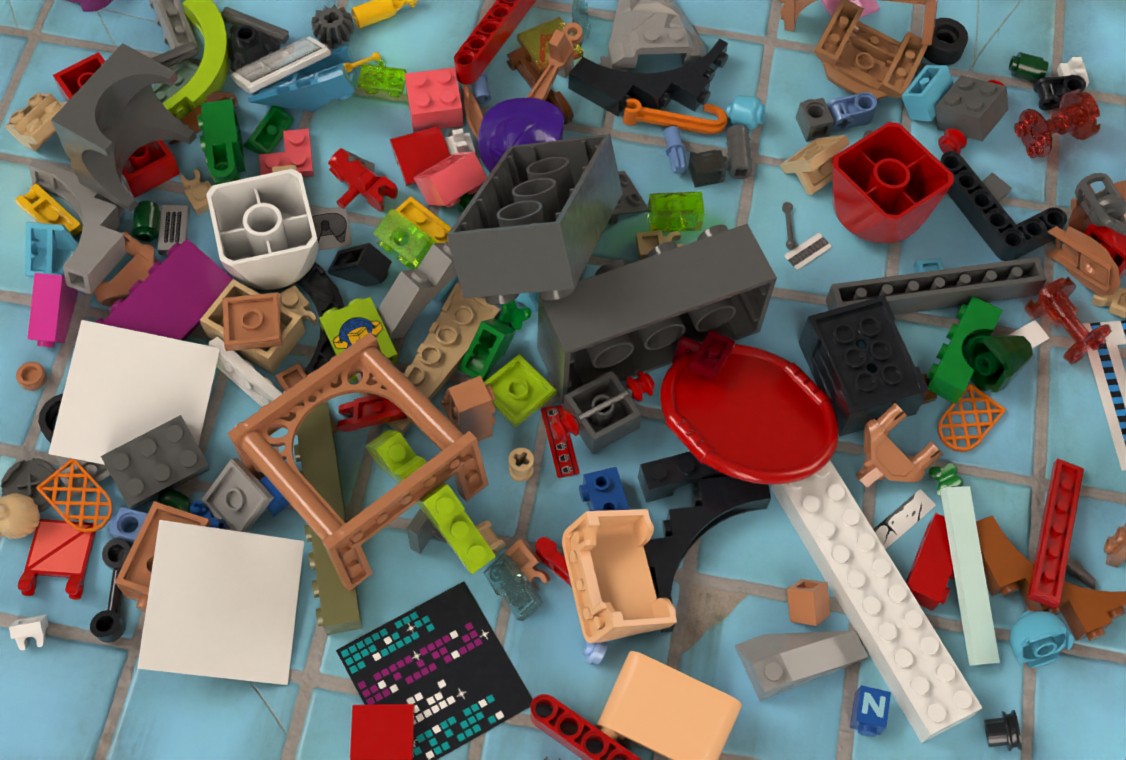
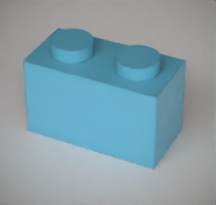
[901,65,954,121]

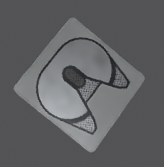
[311,207,352,251]

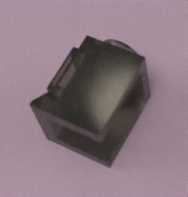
[688,150,729,188]

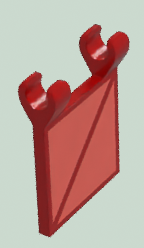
[17,519,96,600]

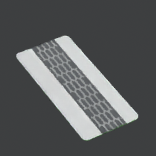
[784,233,832,270]

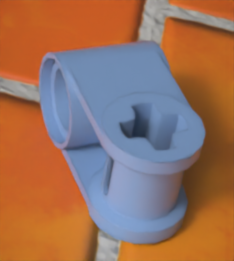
[827,92,877,131]

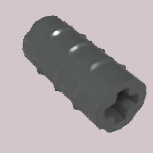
[726,125,752,179]

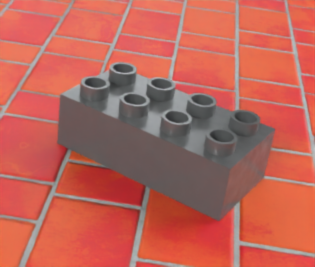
[447,134,622,305]
[537,224,777,403]

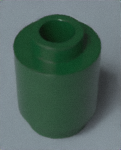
[1009,52,1049,82]
[132,201,161,242]

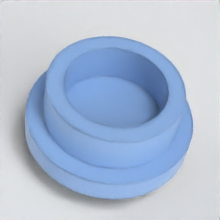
[582,642,608,665]

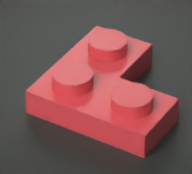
[259,128,314,177]

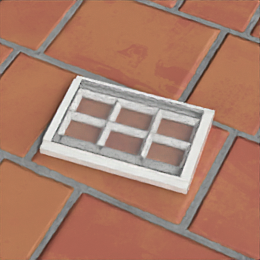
[230,36,331,94]

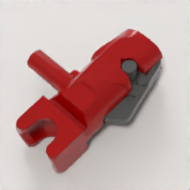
[328,148,398,212]

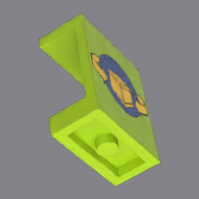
[319,297,398,383]

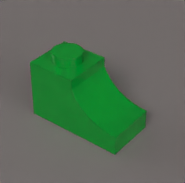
[459,318,516,382]

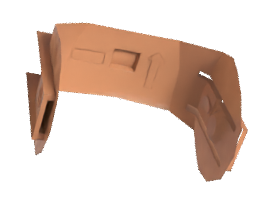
[1046,180,1126,296]

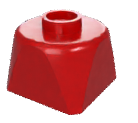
[832,122,954,244]

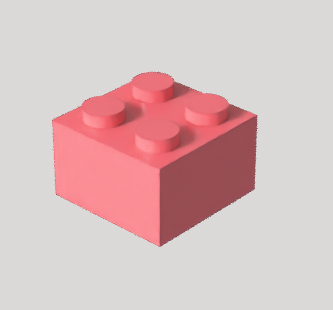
[405,67,463,133]
[413,152,487,208]

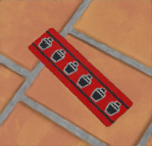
[541,404,579,478]

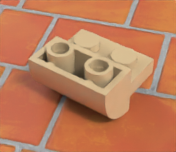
[4,93,67,151]

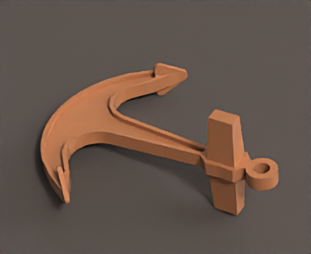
[463,23,583,141]

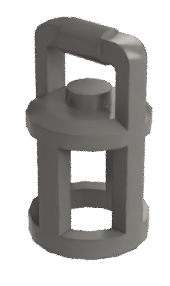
[1075,173,1126,236]

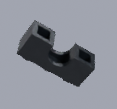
[638,451,727,503]

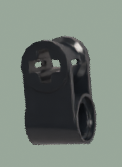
[1033,75,1086,110]

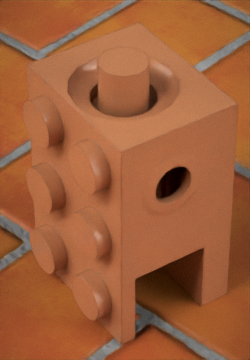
[115,501,211,612]

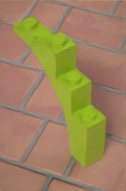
[365,430,496,575]

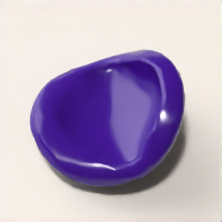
[477,98,564,173]

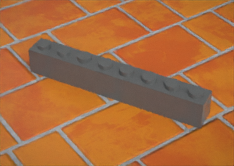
[826,257,1047,315]

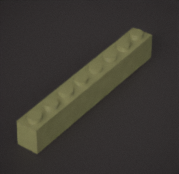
[291,403,362,635]

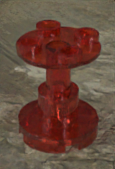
[1014,89,1101,159]
[1024,277,1112,365]

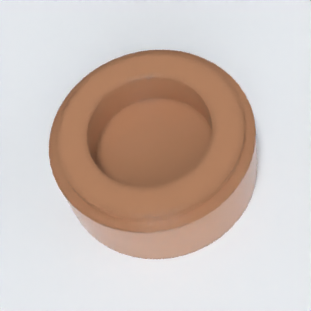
[16,362,47,391]

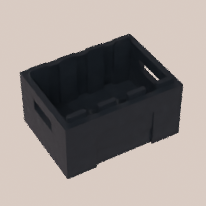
[798,295,930,437]

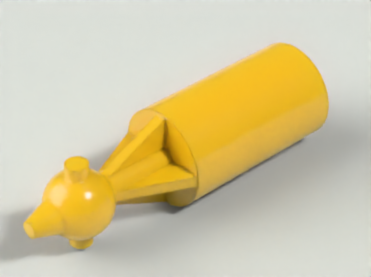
[351,0,418,29]

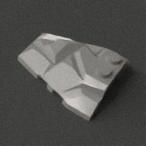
[608,0,707,68]

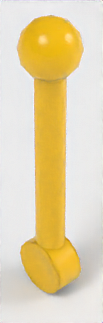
[343,52,381,73]

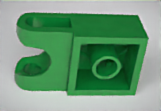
[197,99,246,185]

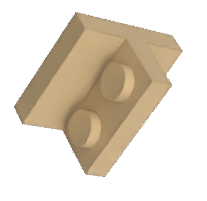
[780,135,850,195]

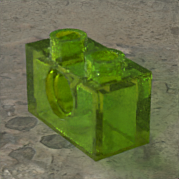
[647,191,705,232]
[372,208,437,268]

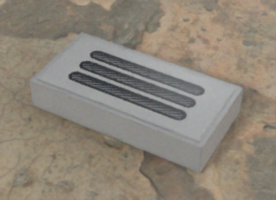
[157,205,190,255]

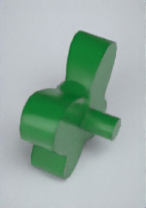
[499,300,531,330]
[929,463,963,497]

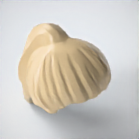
[0,493,41,540]

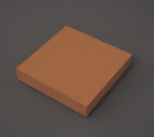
[222,292,283,351]

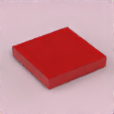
[350,704,415,760]

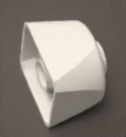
[206,169,319,290]

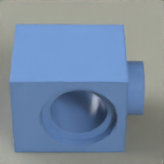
[109,507,148,547]

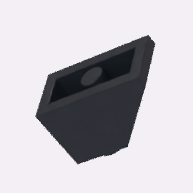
[327,243,392,287]

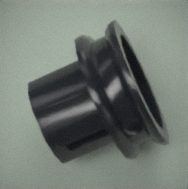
[984,710,1022,751]

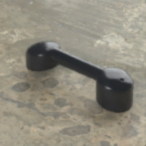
[90,538,131,643]

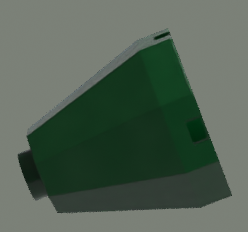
[962,335,1033,393]

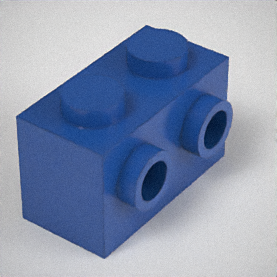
[579,467,630,511]

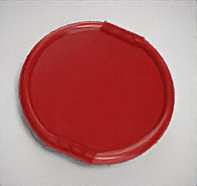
[660,344,839,485]

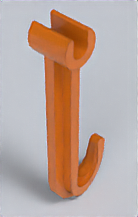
[623,99,728,135]

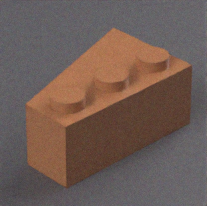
[441,376,496,442]

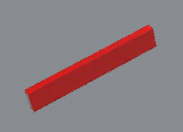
[1027,458,1084,610]

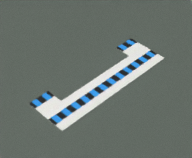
[1079,320,1126,471]

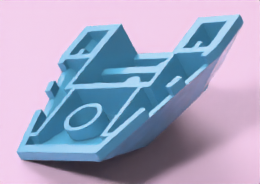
[248,45,358,112]

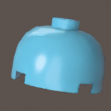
[1009,611,1074,668]

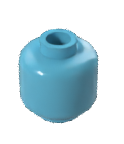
[727,95,766,130]

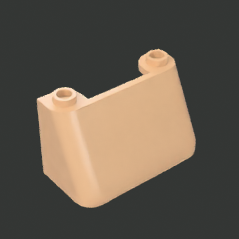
[562,509,677,643]
[596,651,742,760]

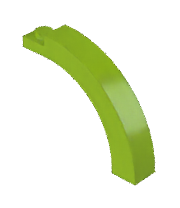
[163,0,231,121]

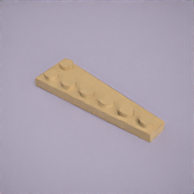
[385,282,501,435]

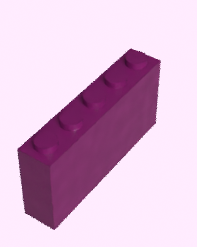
[95,239,233,341]

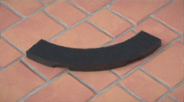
[296,262,344,375]

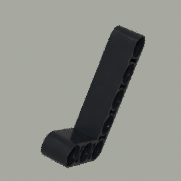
[940,151,1067,261]

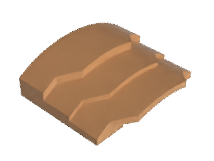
[814,0,928,100]

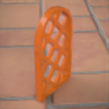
[937,383,1007,452]
[36,458,113,533]

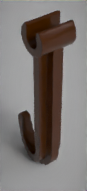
[506,46,574,125]

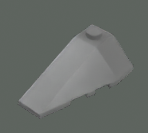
[735,630,868,701]

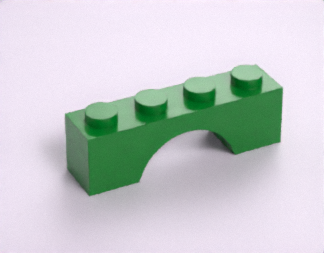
[926,296,1003,404]

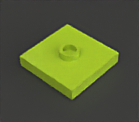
[484,354,557,428]

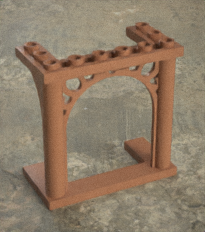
[227,332,489,591]

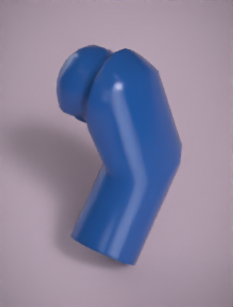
[190,501,227,530]

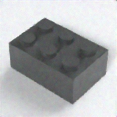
[101,415,210,510]

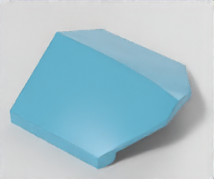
[25,222,79,276]

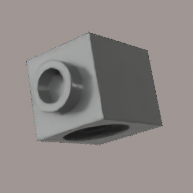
[796,98,834,142]

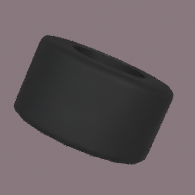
[923,18,968,66]

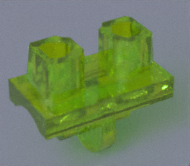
[357,60,407,98]

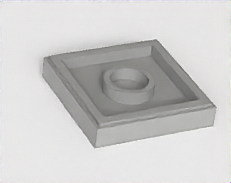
[201,458,274,533]

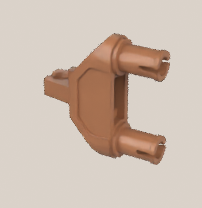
[93,232,156,306]
[855,403,944,488]

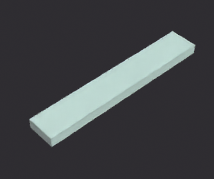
[940,486,1000,666]

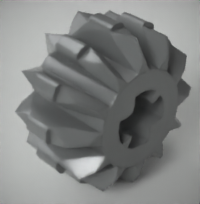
[311,4,354,48]

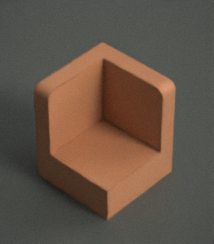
[787,579,830,626]

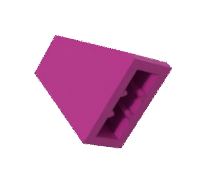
[27,273,79,348]

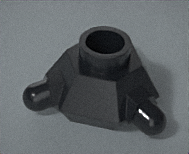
[228,25,281,72]

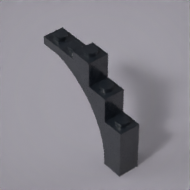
[568,39,728,117]
[644,476,771,633]

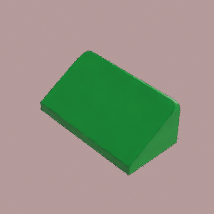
[243,106,295,154]

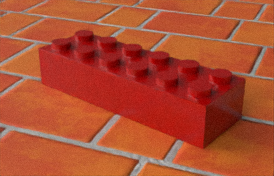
[53,52,180,198]

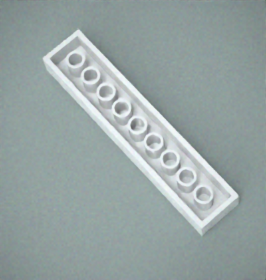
[771,460,982,743]

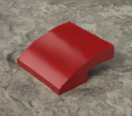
[389,126,451,186]

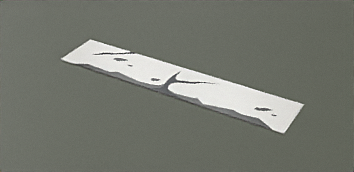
[873,489,936,549]

